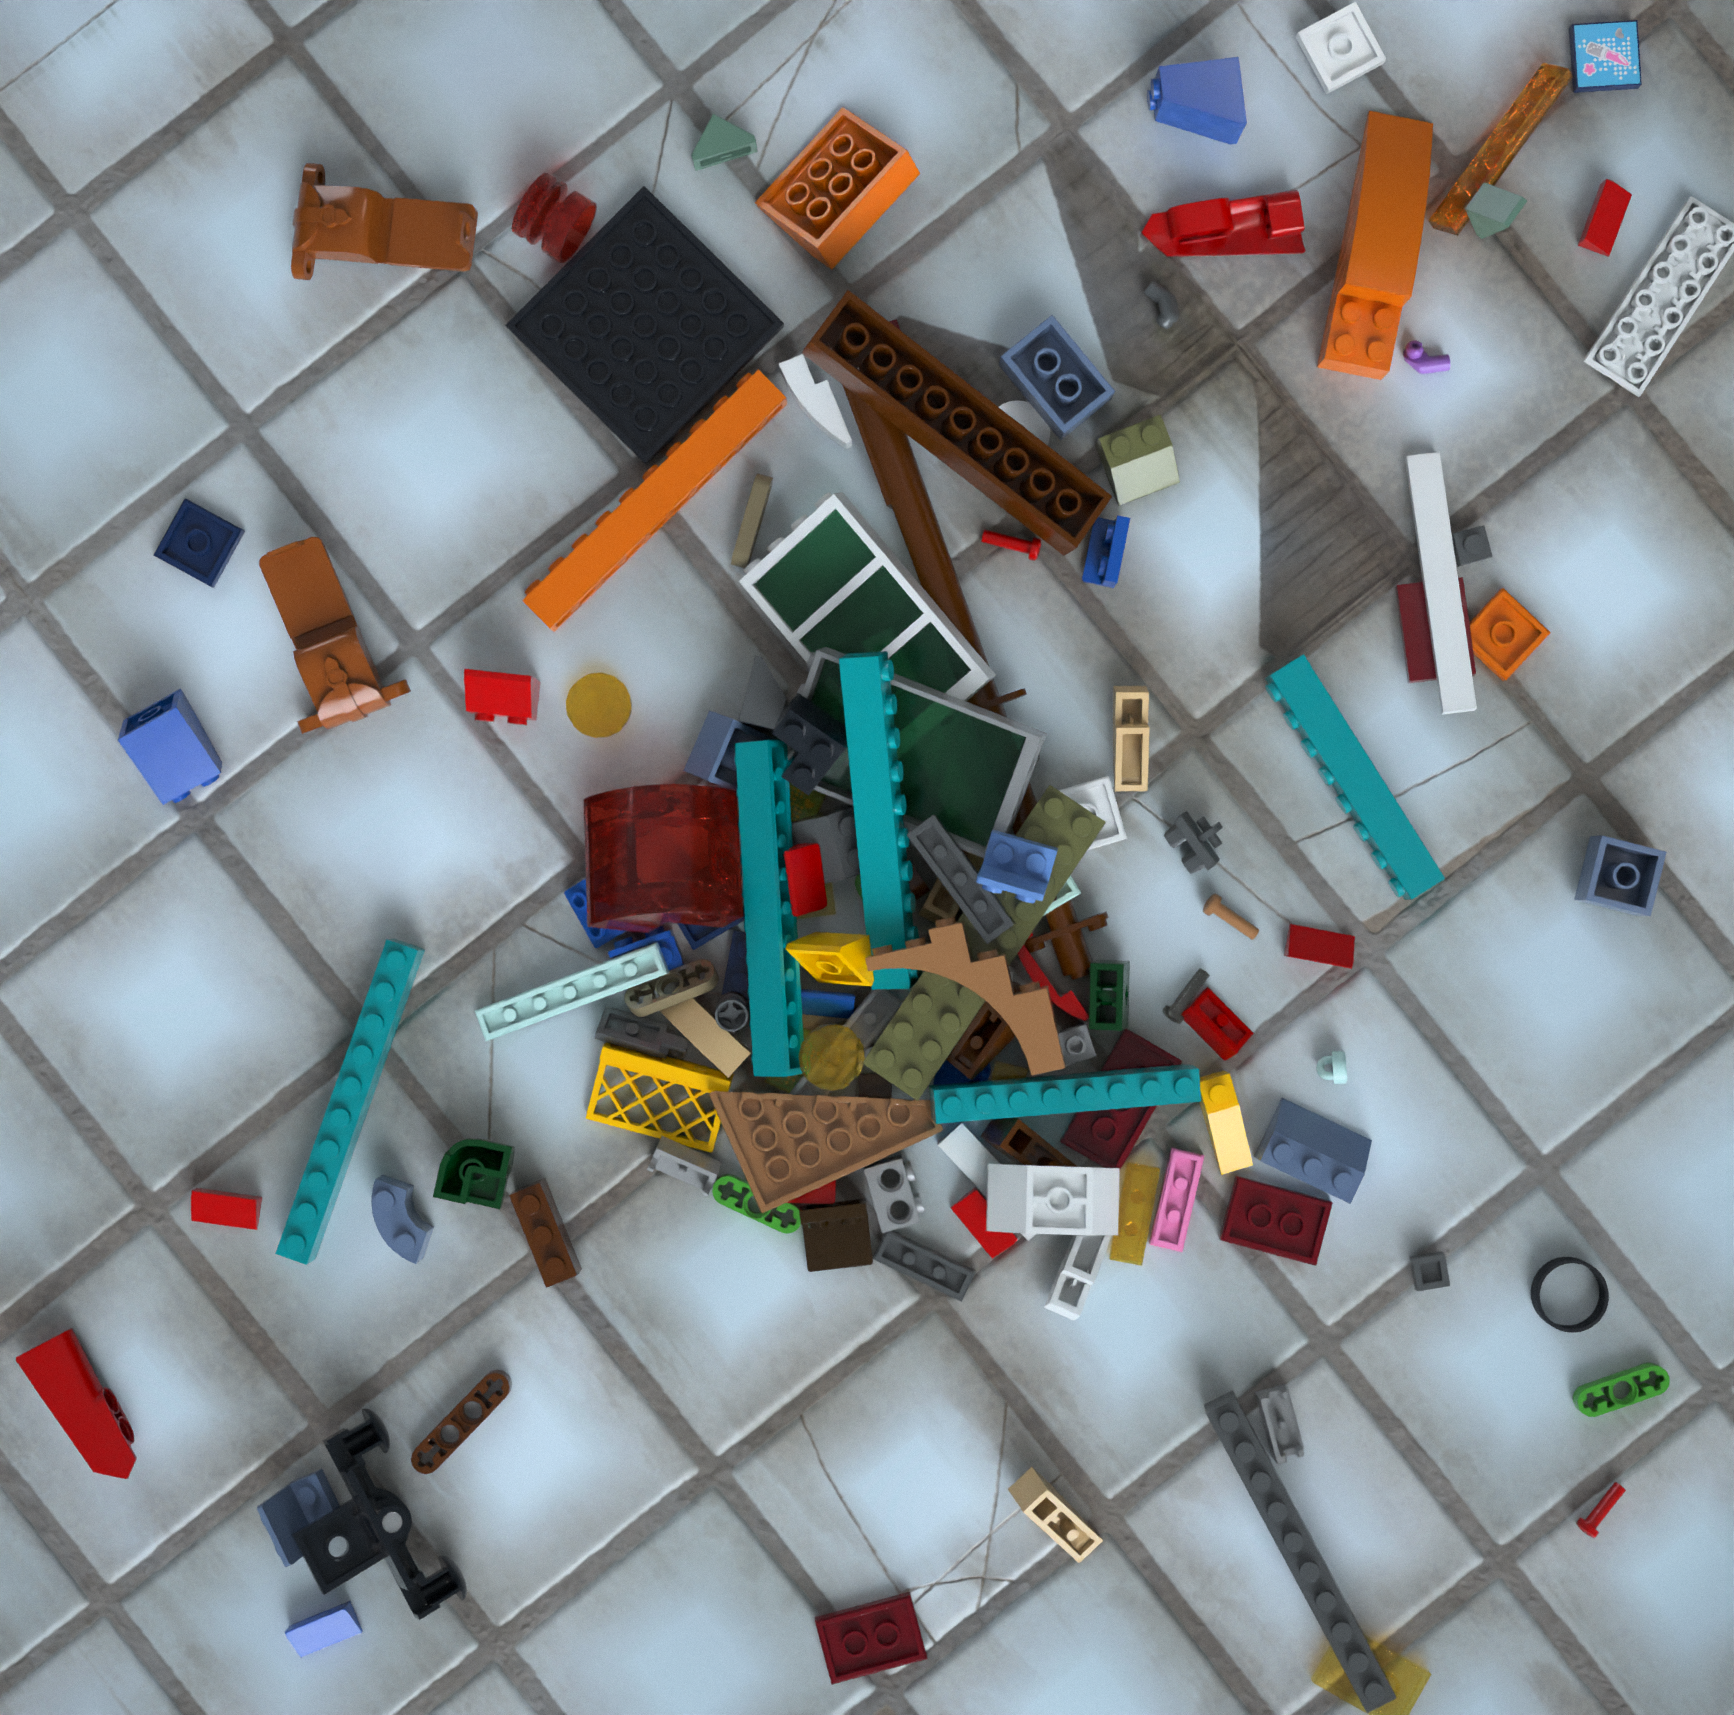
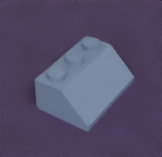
[1254,1098,1372,1204]

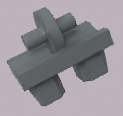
[1164,811,1223,874]

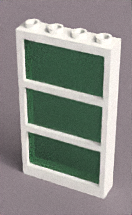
[739,492,996,760]

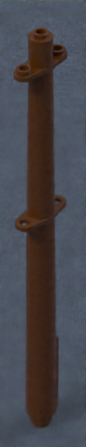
[843,385,1109,980]

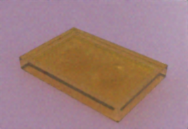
[1311,1634,1432,1715]

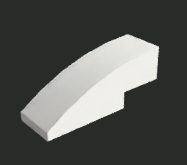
[779,354,852,449]
[1044,1235,1112,1320]

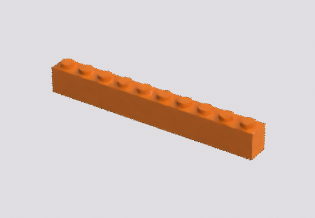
[522,369,787,632]

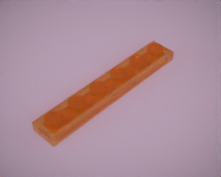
[1428,63,1573,236]

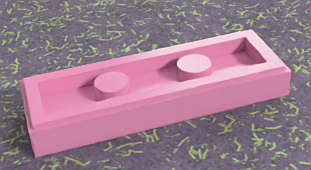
[1149,1147,1204,1252]

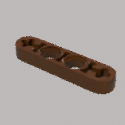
[411,1370,512,1474]

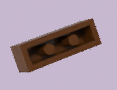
[509,1178,582,1288]

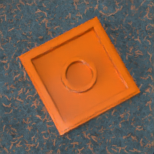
[1469,588,1551,681]

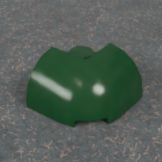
[433,1138,515,1210]

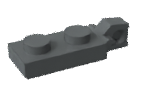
[595,1006,689,1060]

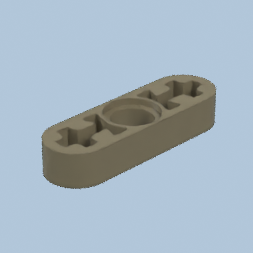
[731,473,773,569]
[624,959,719,1017]

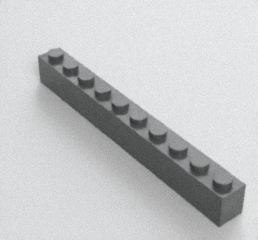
[1204,1390,1397,1713]

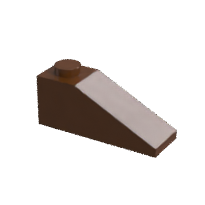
[946,981,1020,1080]
[980,1117,1078,1167]

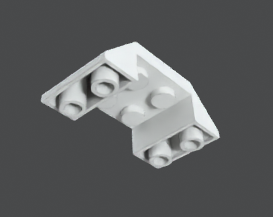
[986,1164,1119,1235]

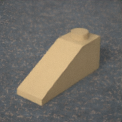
[1008,1467,1103,1563]

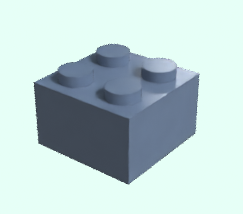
[1574,835,1667,916]

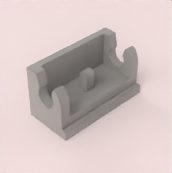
[647,1136,722,1197]
[1255,1384,1304,1464]

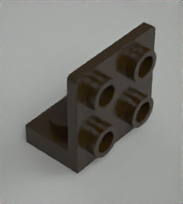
[799,1198,873,1272]

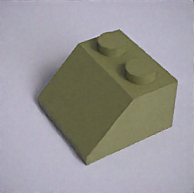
[1095,414,1180,506]

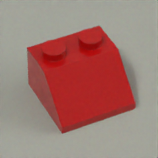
[464,669,541,726]

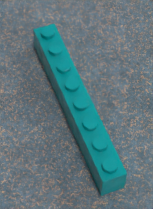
[1265,654,1445,900]
[929,1064,1201,1124]

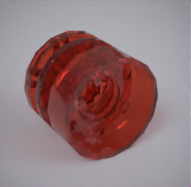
[511,172,597,263]

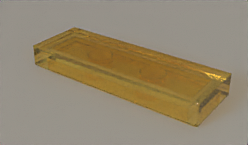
[1109,1161,1160,1266]

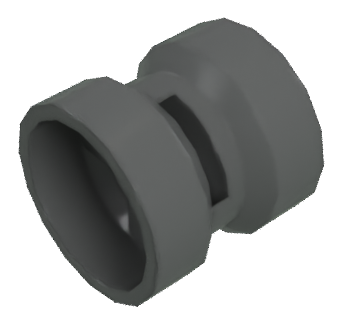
[715,992,749,1032]

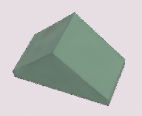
[691,114,758,171]
[1465,182,1527,239]

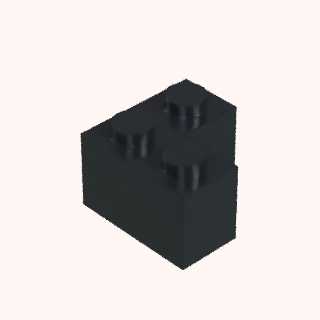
[772,693,847,796]

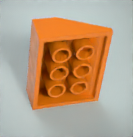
[755,107,920,270]

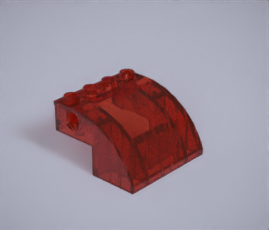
[583,784,743,933]

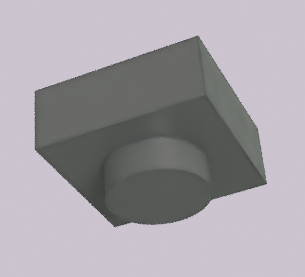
[1452,525,1493,567]
[1409,1251,1450,1291]

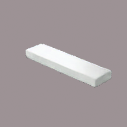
[938,1122,1036,1241]

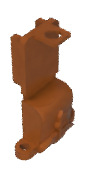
[291,163,478,280]
[259,537,411,734]

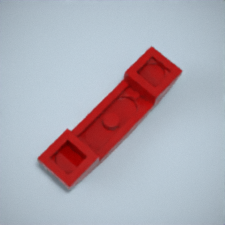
[1017,933,1089,1021]

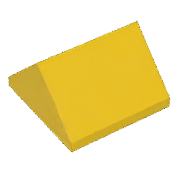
[785,932,874,986]

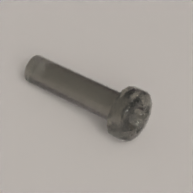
[1162,968,1210,1024]

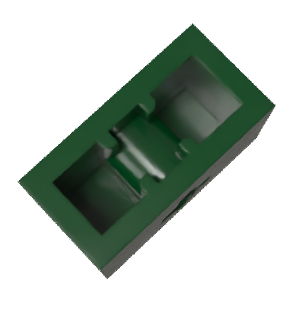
[1089,960,1130,1031]

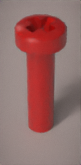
[981,529,1041,561]
[1576,1482,1626,1538]

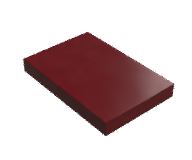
[1395,577,1476,683]
[1219,1175,1333,1266]
[815,1592,927,1685]

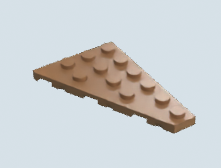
[709,1091,944,1214]

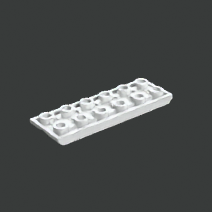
[1584,196,1734,397]

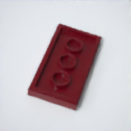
[1060,1028,1182,1171]

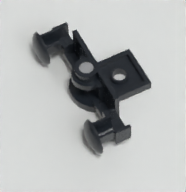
[291,1408,467,1620]

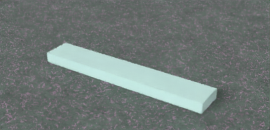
[475,942,669,1041]

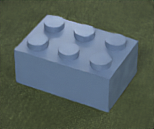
[999,315,1115,441]

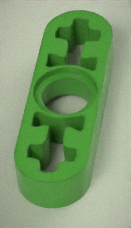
[712,1174,801,1234]
[1573,1363,1670,1417]

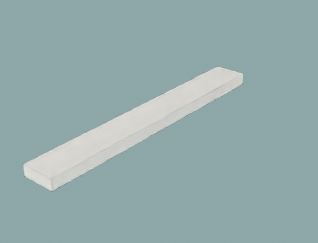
[1405,452,1477,715]

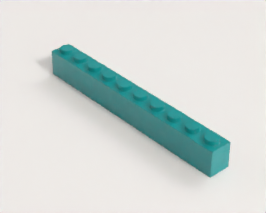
[839,651,922,990]
[734,740,806,1077]
[275,938,425,1265]

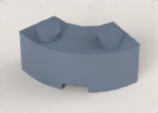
[371,1175,434,1264]

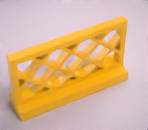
[586,1042,734,1153]

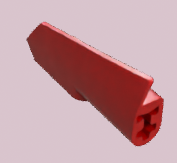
[1141,190,1306,257]
[16,1328,137,1479]

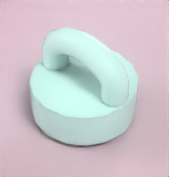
[1316,1051,1347,1084]

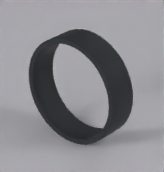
[1531,1257,1609,1333]

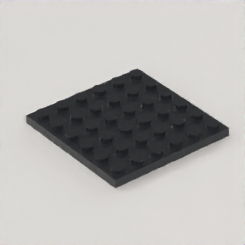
[505,186,784,465]

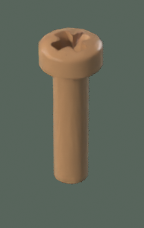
[1203,893,1259,940]

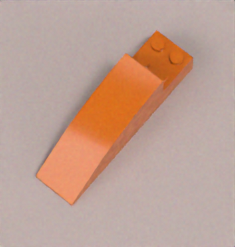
[1317,111,1433,380]

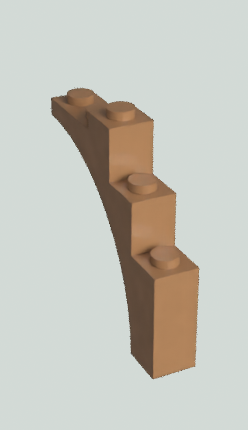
[865,916,1066,1076]

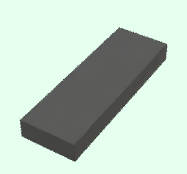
[873,1230,976,1302]

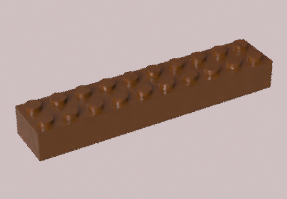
[801,290,1112,556]

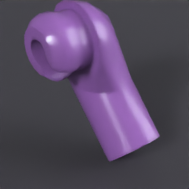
[1403,341,1451,374]

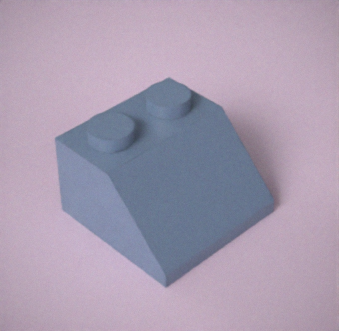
[683,710,776,794]

